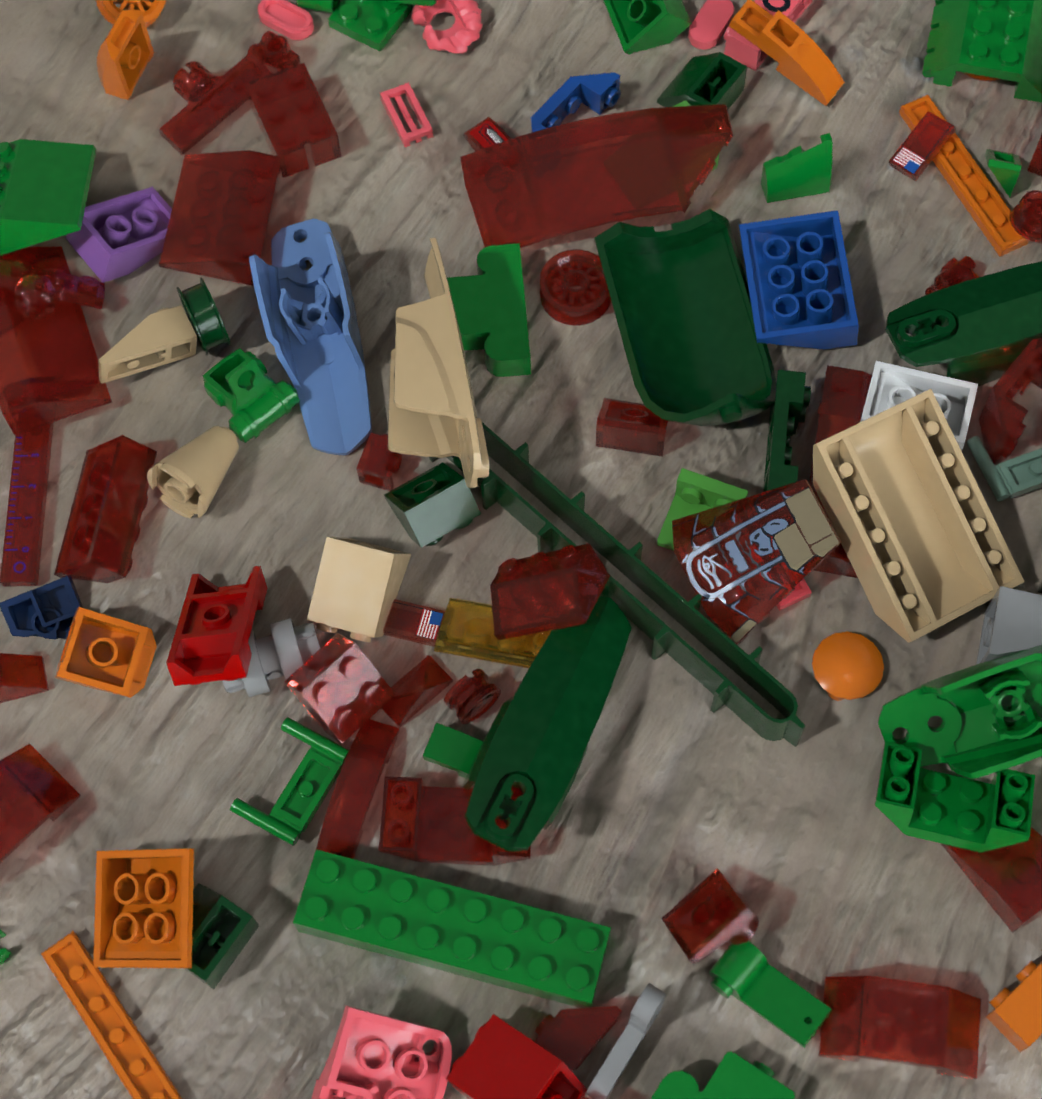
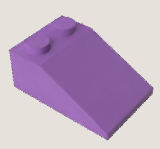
[66,187,190,283]

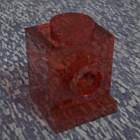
[357,433,402,491]

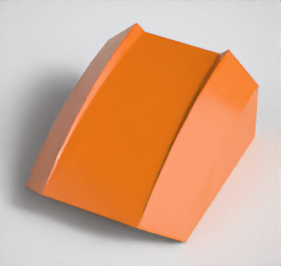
[97,10,154,100]
[55,607,157,698]

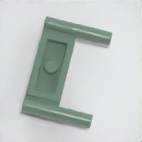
[966,436,1042,502]

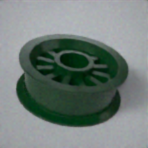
[176,277,231,356]

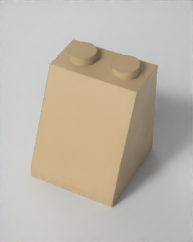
[307,537,411,642]

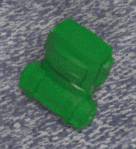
[203,348,300,443]

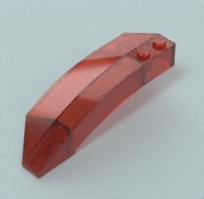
[460,104,734,248]

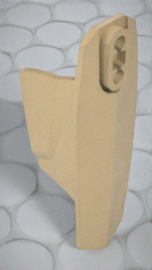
[388,238,489,488]

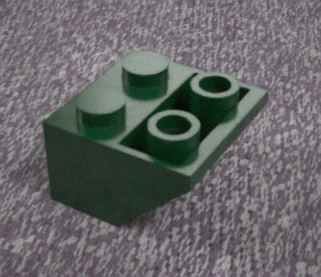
[657,52,747,131]
[184,883,259,989]

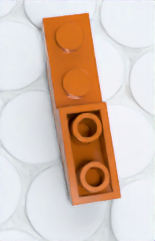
[729,0,844,106]

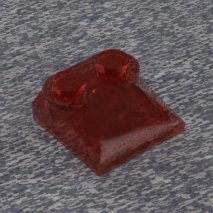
[661,868,759,965]

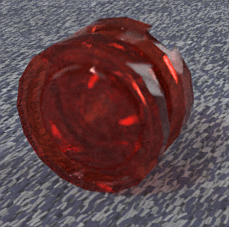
[1009,190,1042,242]
[444,669,501,725]

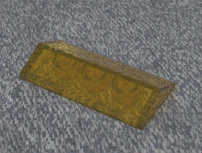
[434,598,559,668]

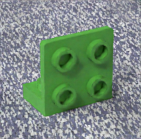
[657,468,748,566]

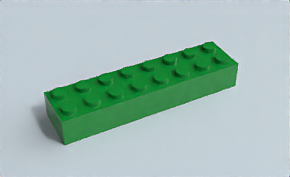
[293,849,611,1011]

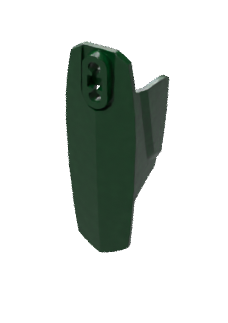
[885,261,1042,386]
[462,595,632,852]

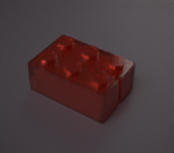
[245,63,342,178]

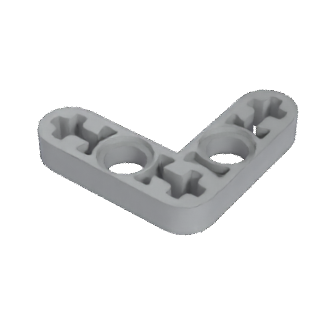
[586,983,666,1099]

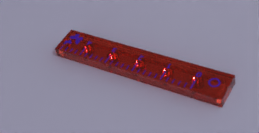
[0,395,56,587]

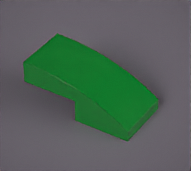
[423,722,483,778]

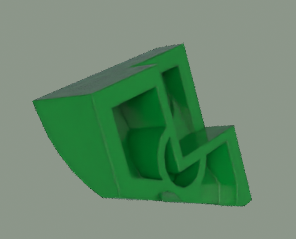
[761,133,832,203]

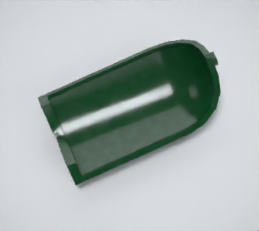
[594,209,776,426]

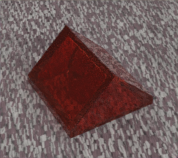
[596,398,669,457]

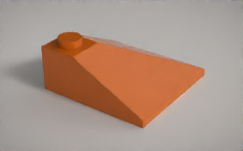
[93,848,194,968]

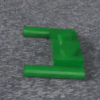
[230,717,351,846]

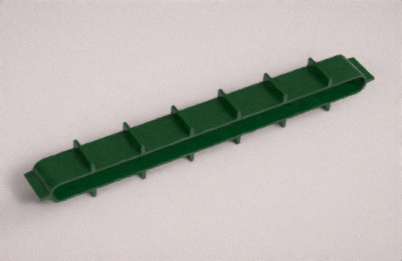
[429,417,806,747]

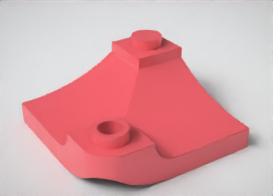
[311,1005,452,1099]

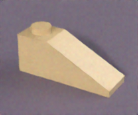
[98,305,197,384]

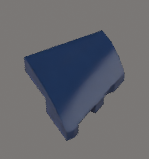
[0,575,83,639]

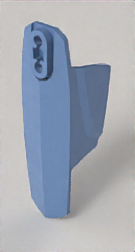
[249,219,372,455]

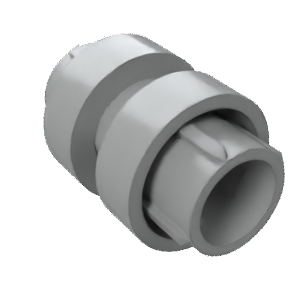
[222,618,325,698]

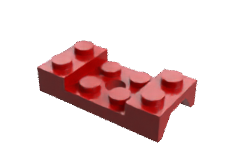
[166,566,268,686]

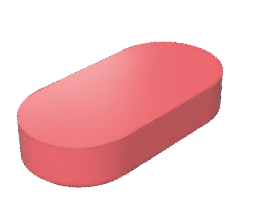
[258,0,314,40]
[688,0,734,50]

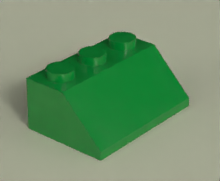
[603,0,692,54]

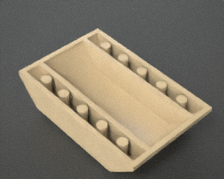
[813,389,1025,643]

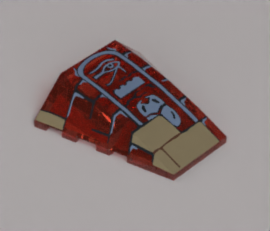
[672,479,841,644]

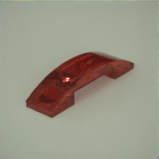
[316,718,400,859]

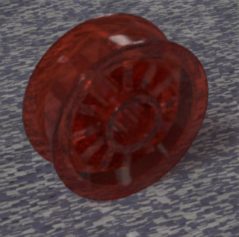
[540,249,611,326]

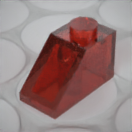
[0,653,49,703]
[535,1006,622,1073]

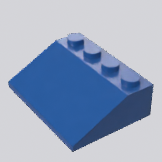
[739,210,859,349]

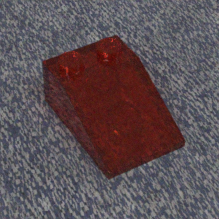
[940,827,1042,933]

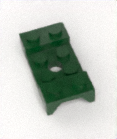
[760,370,811,525]

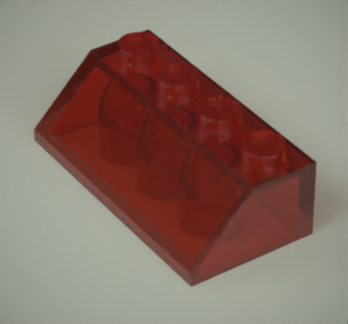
[54,435,157,583]

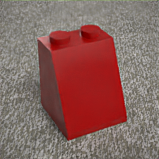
[446,1014,588,1099]

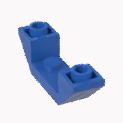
[531,72,621,177]

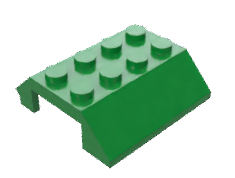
[922,0,1042,103]

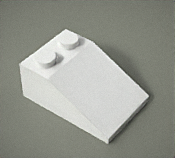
[860,361,978,451]

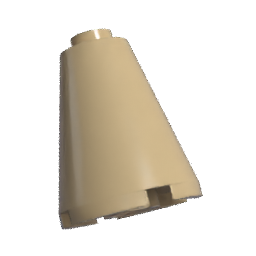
[147,426,239,518]

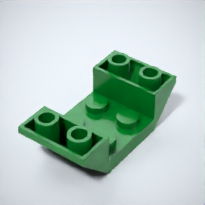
[875,741,1035,853]

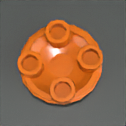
[812,631,884,701]

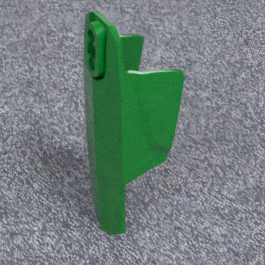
[878,645,1042,779]

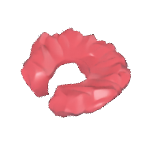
[411,0,483,54]

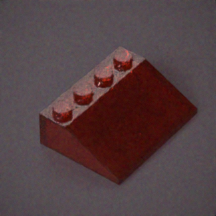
[159,150,282,286]

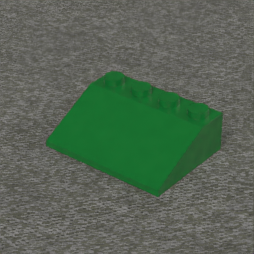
[0,139,97,256]

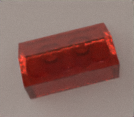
[490,543,610,640]

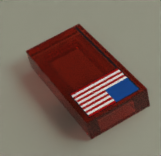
[889,111,955,181]
[383,599,447,647]

